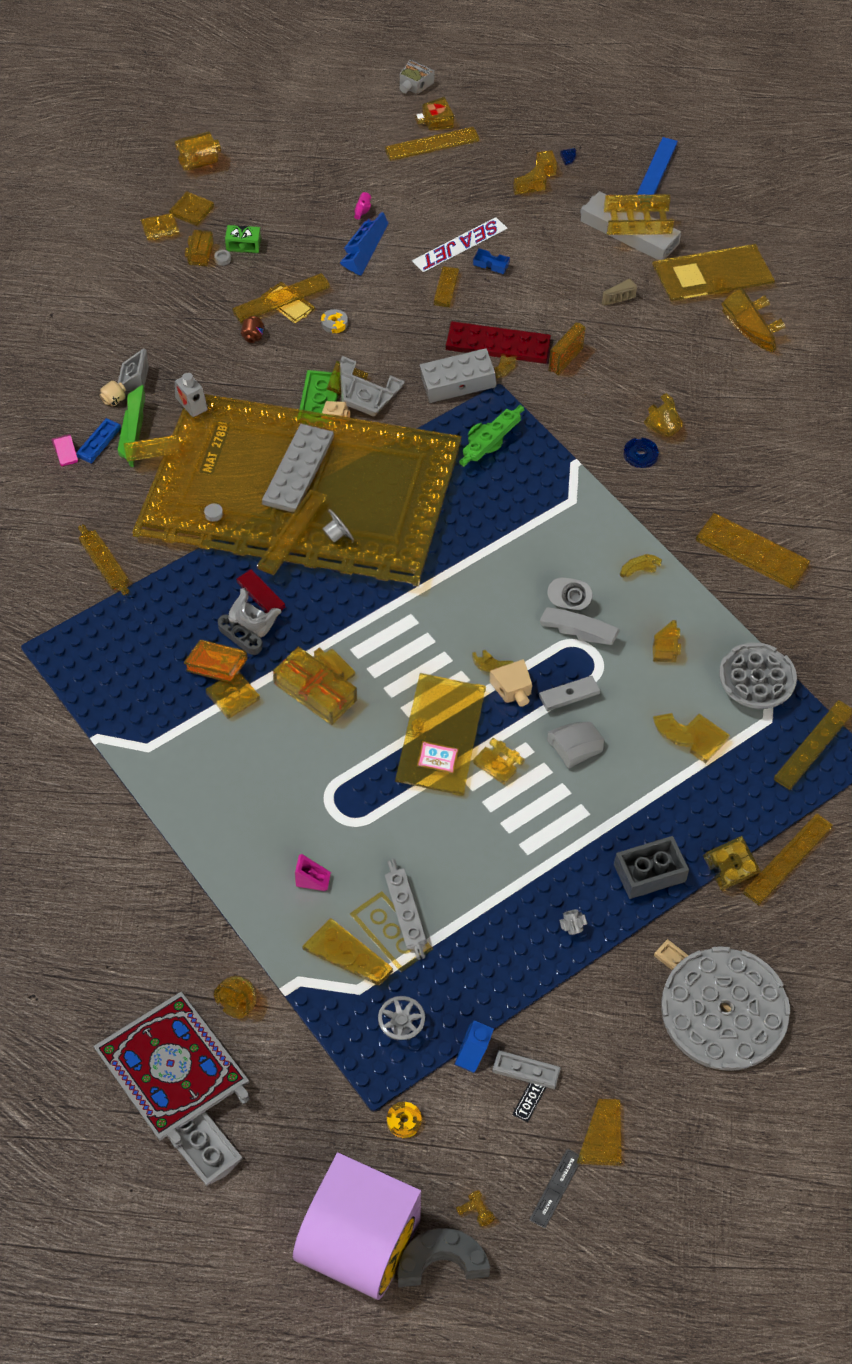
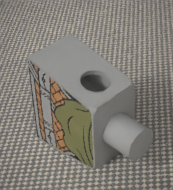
[399,59,435,94]

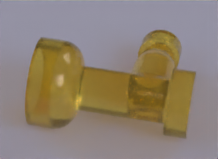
[456,1190,495,1227]

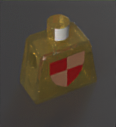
[415,97,454,130]

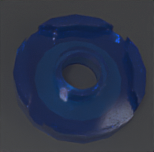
[623,438,659,468]

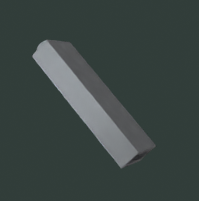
[580,191,681,262]

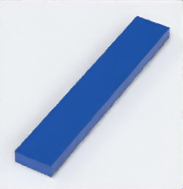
[634,137,678,206]

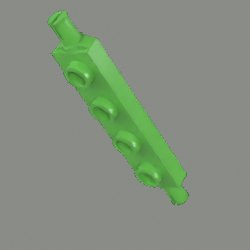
[459,405,524,467]

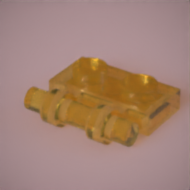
[141,213,179,241]
[473,738,525,785]

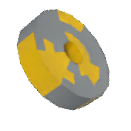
[321,309,348,333]

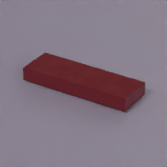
[236,569,286,613]

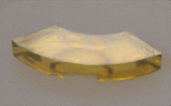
[653,713,697,747]

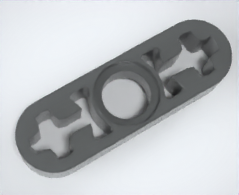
[218,615,262,655]

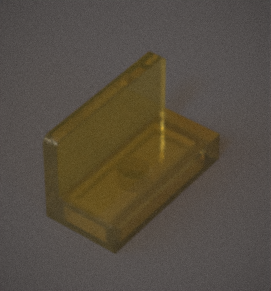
[314,648,355,686]

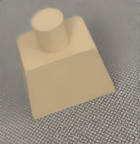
[490,659,532,706]

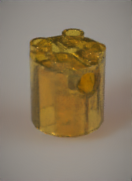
[175,131,221,171]

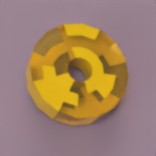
[387,1102,422,1138]

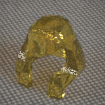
[643,393,683,438]

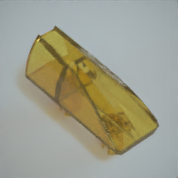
[721,288,785,352]

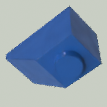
[454,1020,494,1073]

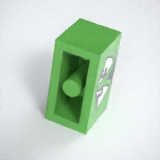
[225,225,261,253]

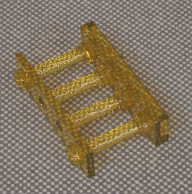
[603,194,674,235]

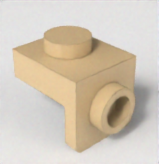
[321,401,350,426]

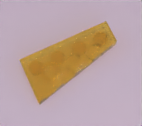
[302,918,393,986]

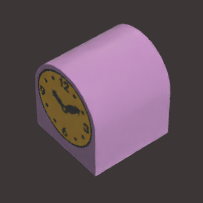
[293,1152,421,1300]

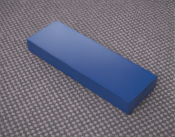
[76,418,121,464]

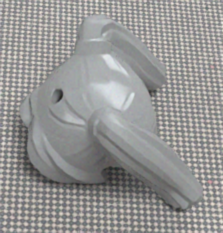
[228,588,282,638]

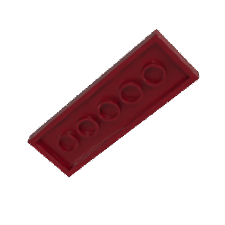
[445,321,551,364]

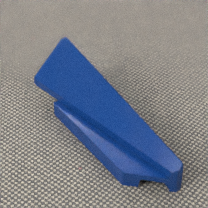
[340,212,388,276]

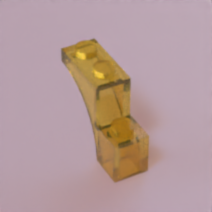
[513,150,557,195]

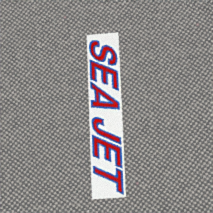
[412,217,508,272]

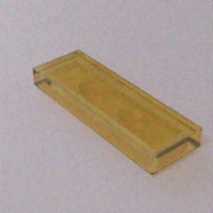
[433,266,459,308]
[124,435,180,462]

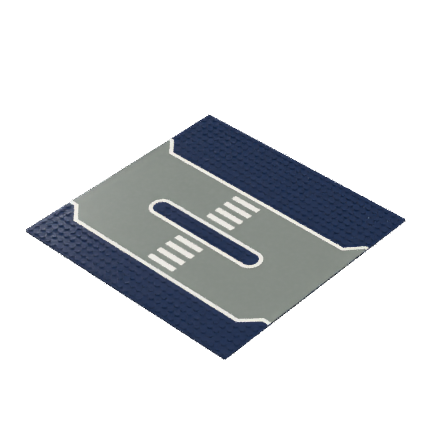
[21,384,852,1112]

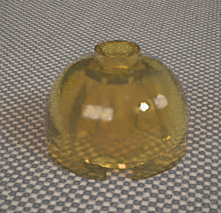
[214,975,257,1019]

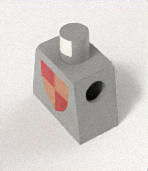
[175,373,208,417]

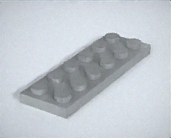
[262,424,334,513]

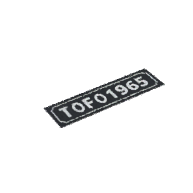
[512,1083,546,1123]

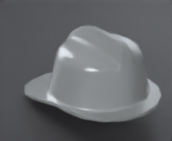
[548,577,592,610]

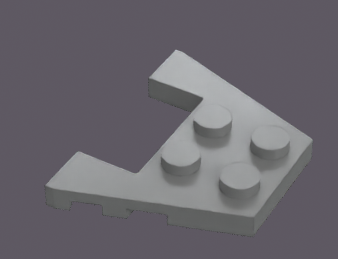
[340,356,405,417]

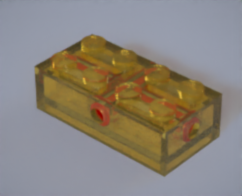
[273,646,357,725]

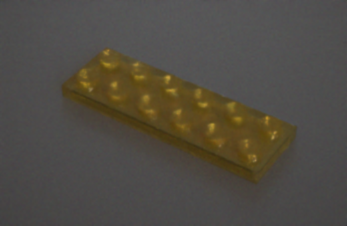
[696,513,810,589]

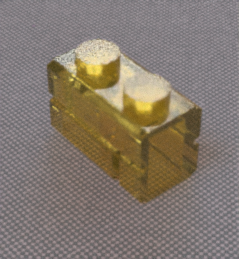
[185,230,214,266]

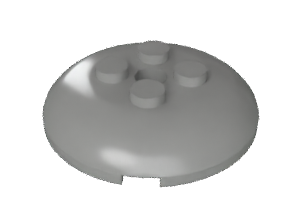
[719,643,797,709]

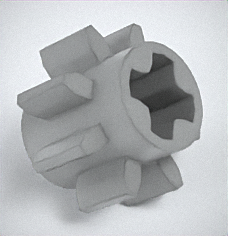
[560,909,587,935]

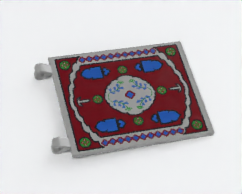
[93,992,250,1148]

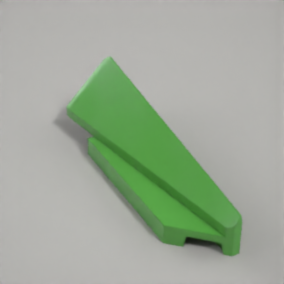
[118,385,145,467]

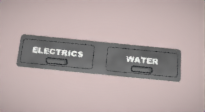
[530,1149,583,1228]

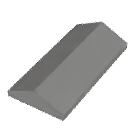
[167,1112,243,1186]

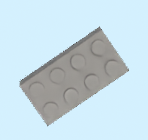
[420,348,496,403]

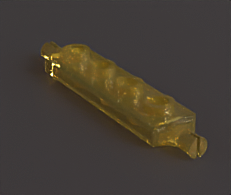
[78,524,129,595]

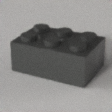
[614,836,689,899]

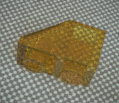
[652,620,681,662]

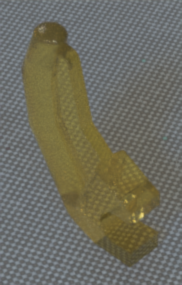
[494,354,516,379]
[620,554,662,578]
[472,650,514,672]

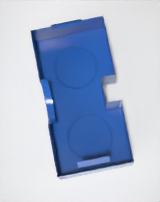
[473,248,510,274]

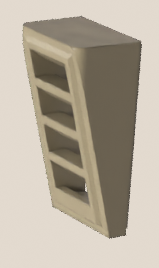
[602,279,637,306]

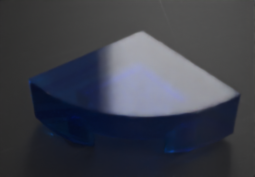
[560,148,576,165]

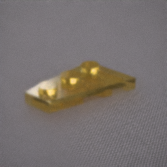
[576,1099,622,1166]

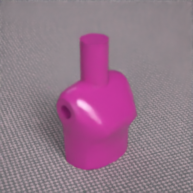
[354,192,371,220]

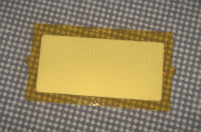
[261,282,315,323]

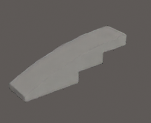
[540,607,620,645]

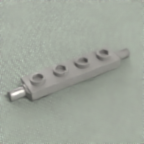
[385,859,427,960]

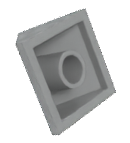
[118,348,149,391]

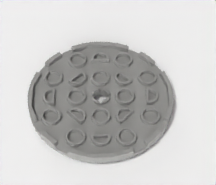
[661,947,790,1071]

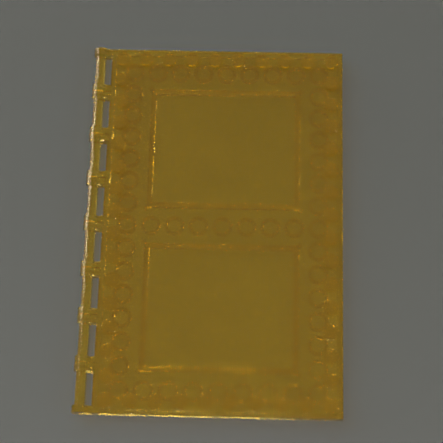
[133,394,462,587]

